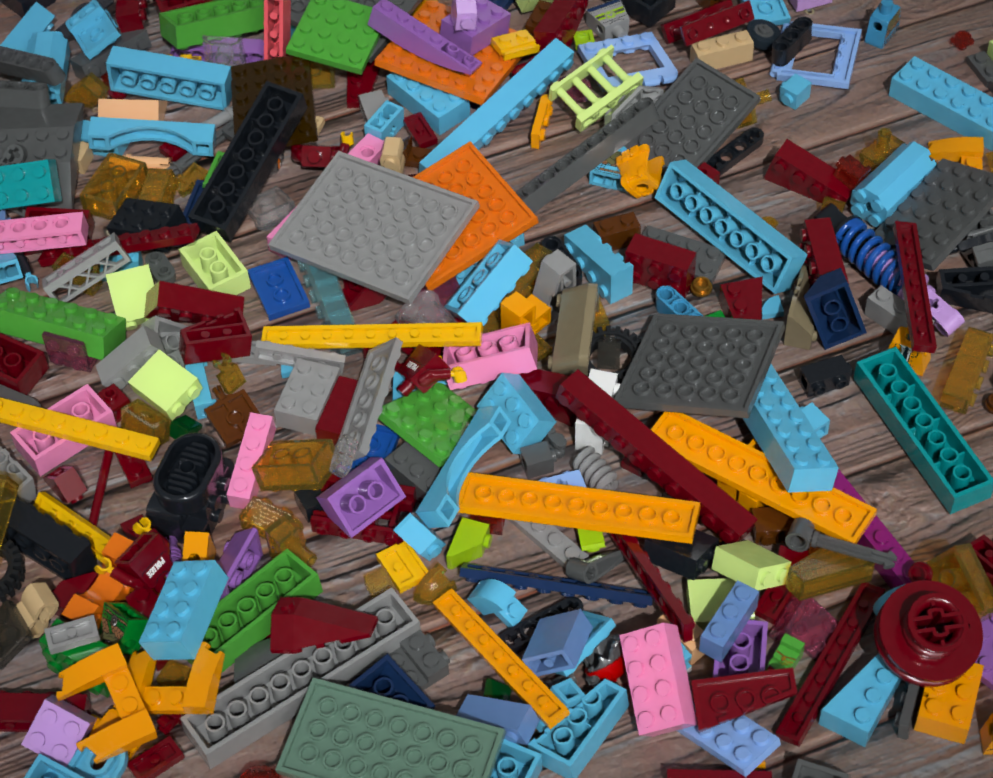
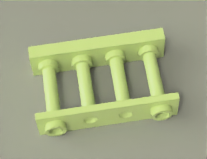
[549,44,644,132]

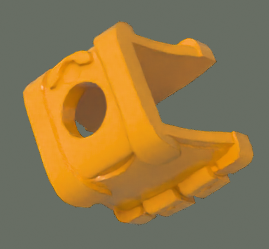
[616,144,665,199]

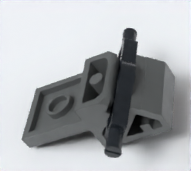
[950,208,993,267]

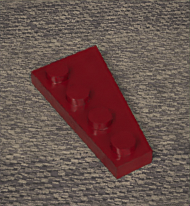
[347,46,386,108]
[691,667,797,733]

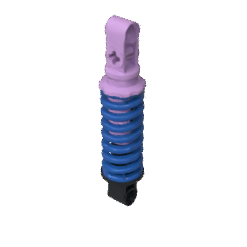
[813,203,965,337]

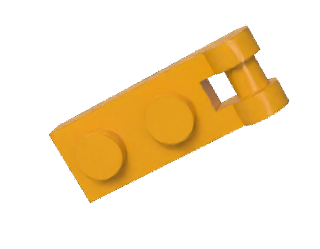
[531,94,553,149]

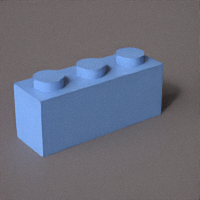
[699,580,760,662]
[456,694,540,745]

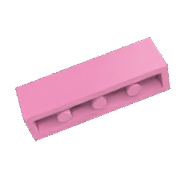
[226,412,276,511]

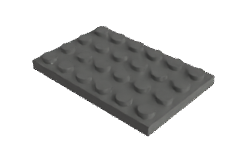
[625,57,761,177]
[874,159,993,271]

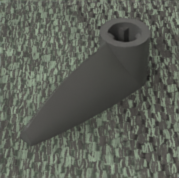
[566,549,625,584]

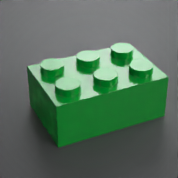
[39,619,110,698]

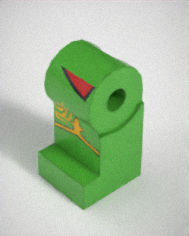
[765,633,805,671]

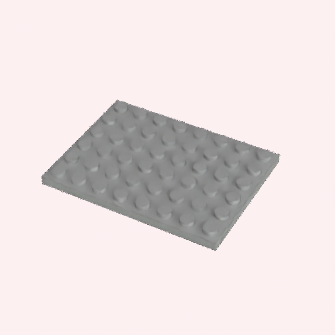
[268,151,480,305]

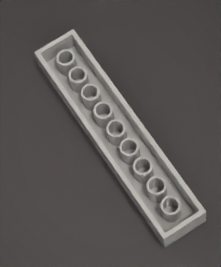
[180,588,421,769]

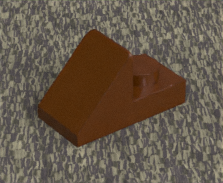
[403,135,432,168]

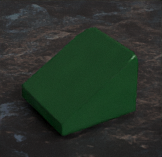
[168,415,203,439]
[483,678,512,701]

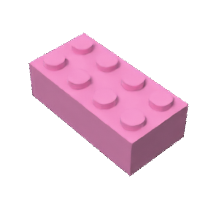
[443,322,538,390]
[10,384,117,477]
[619,623,697,737]

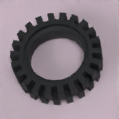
[588,325,641,383]
[0,535,26,604]

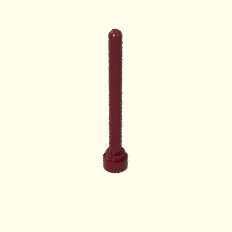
[89,450,114,527]

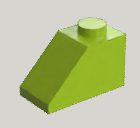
[446,517,493,570]

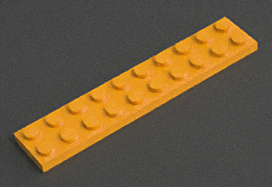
[651,411,877,544]
[458,472,700,544]

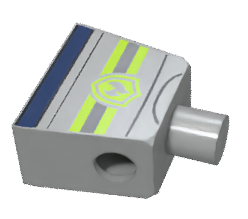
[586,0,629,40]

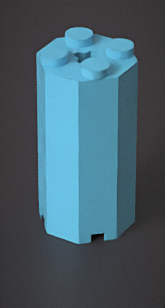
[22,31,71,104]
[850,141,937,227]

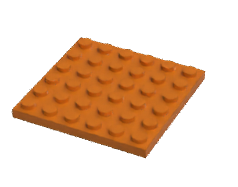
[375,0,534,105]
[413,141,539,292]

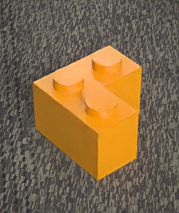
[500,291,551,335]

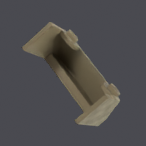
[548,283,599,377]

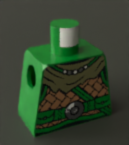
[99,602,149,656]

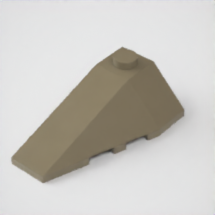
[784,265,818,350]

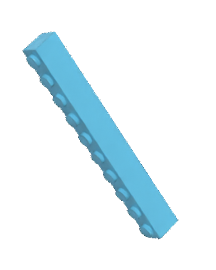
[419,38,574,173]

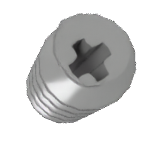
[572,446,619,491]

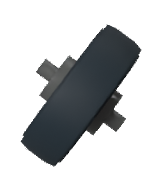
[746,19,781,50]

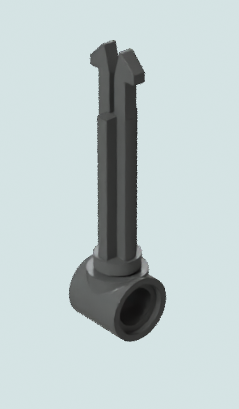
[785,518,897,569]

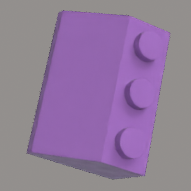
[316,457,406,538]
[216,528,263,601]

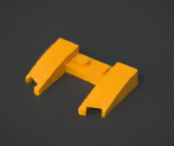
[928,137,984,170]
[114,642,225,714]
[56,643,157,764]

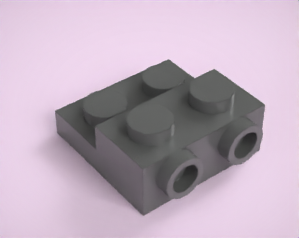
[389,630,450,691]

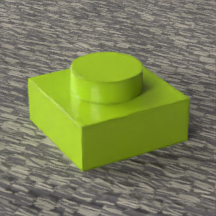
[573,30,595,51]

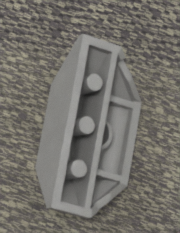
[604,86,664,125]

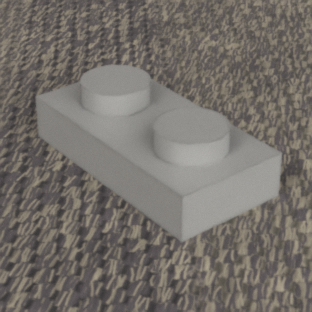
[44,615,100,655]

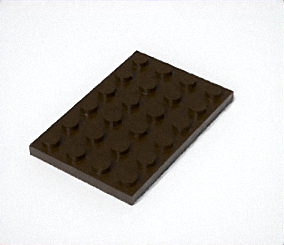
[231,55,318,147]

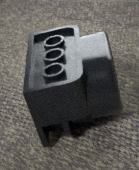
[146,433,234,544]

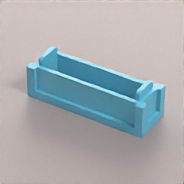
[185,362,217,420]

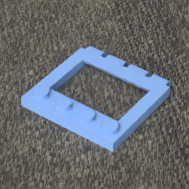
[770,21,862,89]
[578,32,678,92]

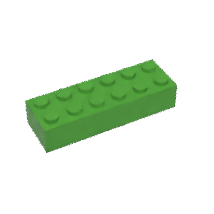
[159,0,264,50]
[0,287,126,360]
[187,548,323,673]

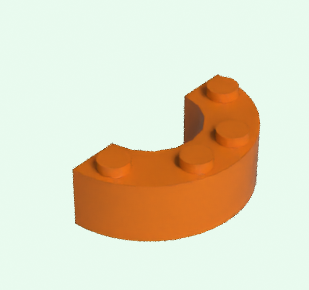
[62,532,135,629]

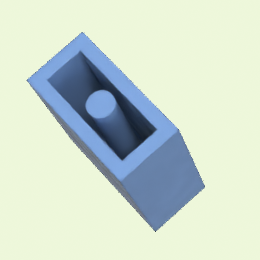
[522,609,593,677]

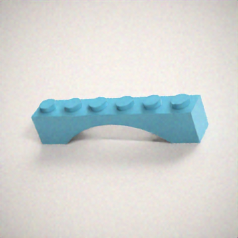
[87,117,216,156]
[416,406,512,528]

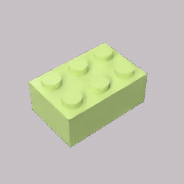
[179,231,251,295]

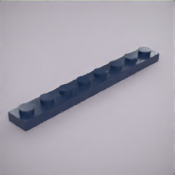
[459,562,654,608]

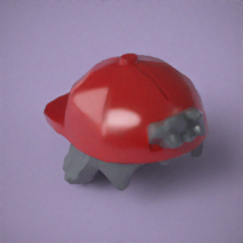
[584,633,626,688]

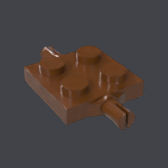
[204,385,260,448]

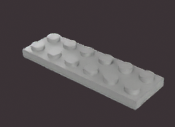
[331,337,403,467]

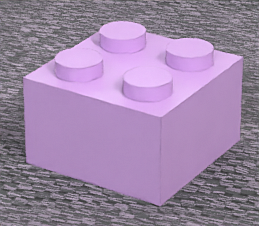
[21,695,97,767]

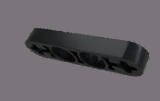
[706,127,764,176]
[499,597,583,654]

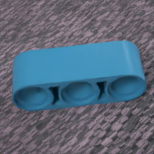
[655,286,703,316]

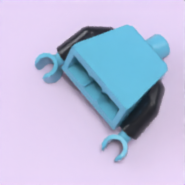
[0,253,39,291]

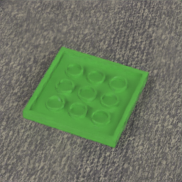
[286,0,381,75]
[378,382,477,468]

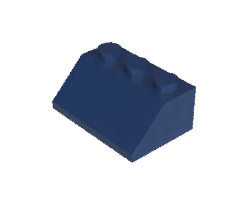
[804,268,867,350]
[348,654,435,710]

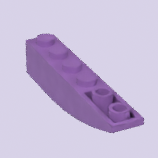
[367,0,482,75]

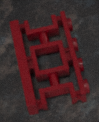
[310,473,417,546]

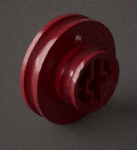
[874,580,983,687]

